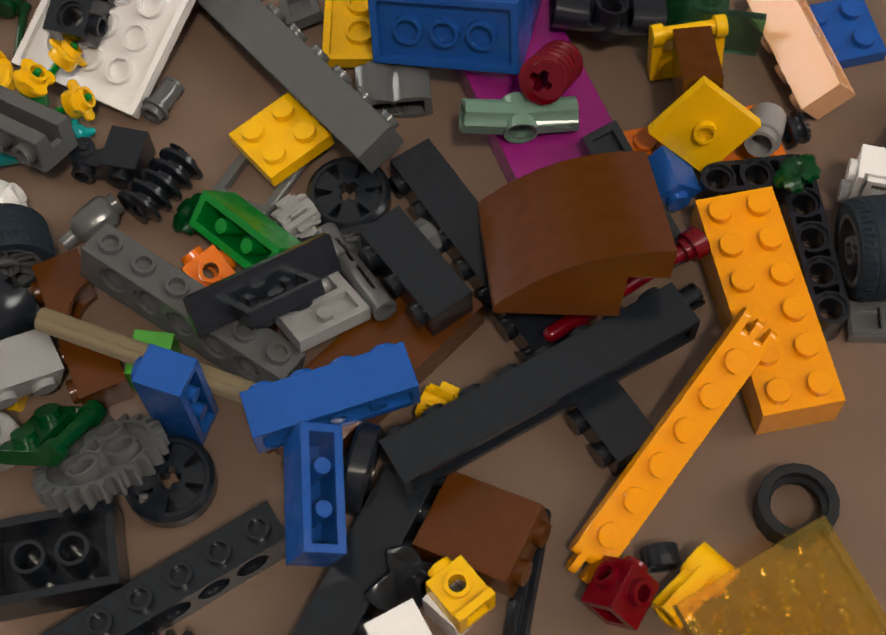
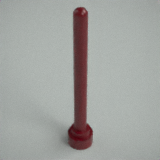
[543,226,711,342]

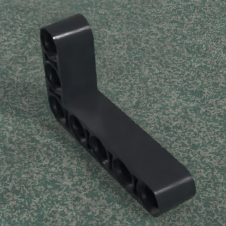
[696,154,850,341]

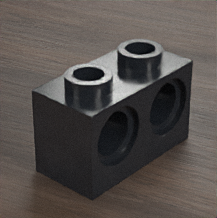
[42,0,115,49]

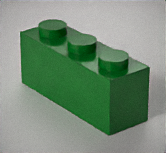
[189,190,301,268]

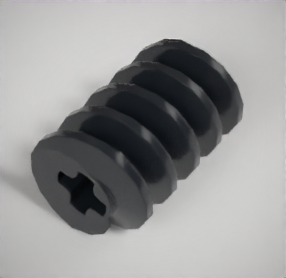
[117,143,203,224]

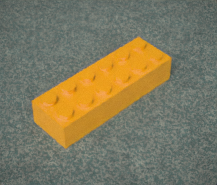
[689,186,846,435]

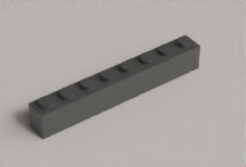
[196,0,404,174]

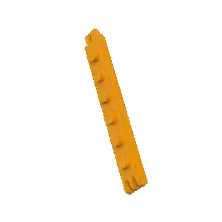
[565,308,778,584]

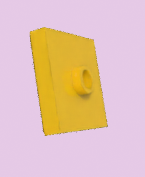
[648,75,762,172]

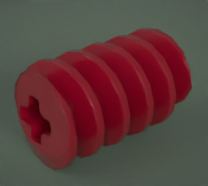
[519,40,583,105]

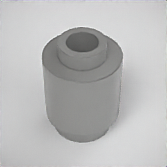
[743,102,787,158]

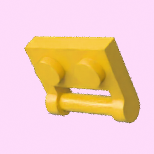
[646,13,729,81]

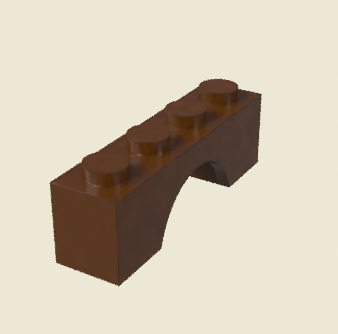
[30,248,135,408]

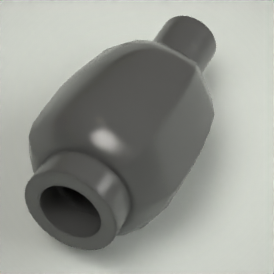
[58,193,125,251]

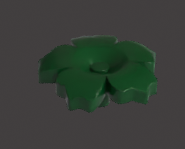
[773,153,821,195]
[172,193,202,236]

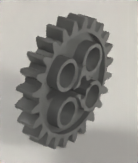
[31,413,170,513]

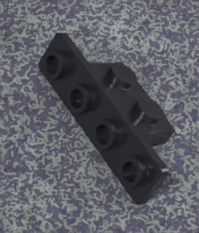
[183,232,340,336]

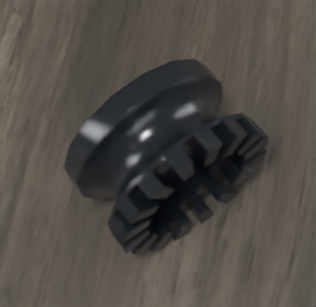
[782,110,811,149]

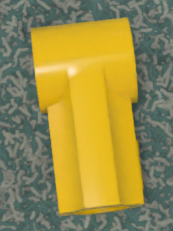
[651,541,739,632]

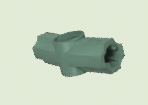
[459,92,579,144]

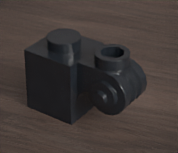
[68,125,156,189]

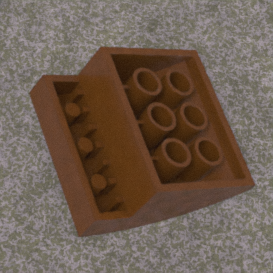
[477,151,678,316]

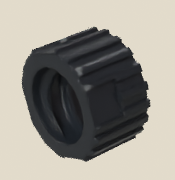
[639,541,681,574]

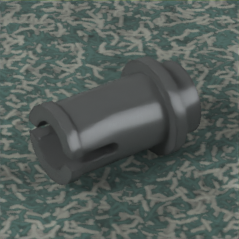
[141,76,184,124]

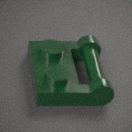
[0,400,107,467]

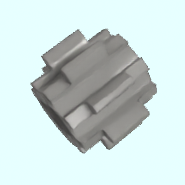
[270,193,321,239]

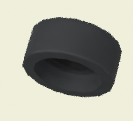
[753,463,840,551]

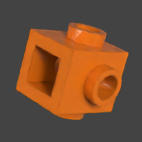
[180,244,237,287]

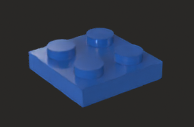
[809,0,886,69]

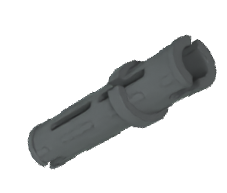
[315,223,397,321]

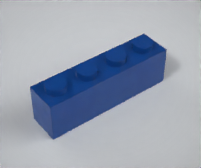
[239,341,421,454]

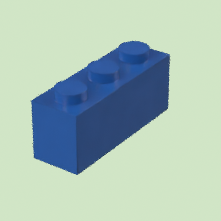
[131,344,219,446]
[283,421,347,567]

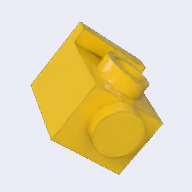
[425,555,496,634]

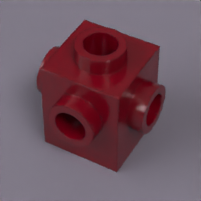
[580,555,660,631]

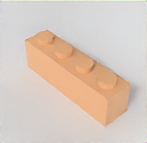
[746,0,856,120]

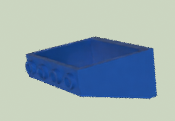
[368,0,542,75]

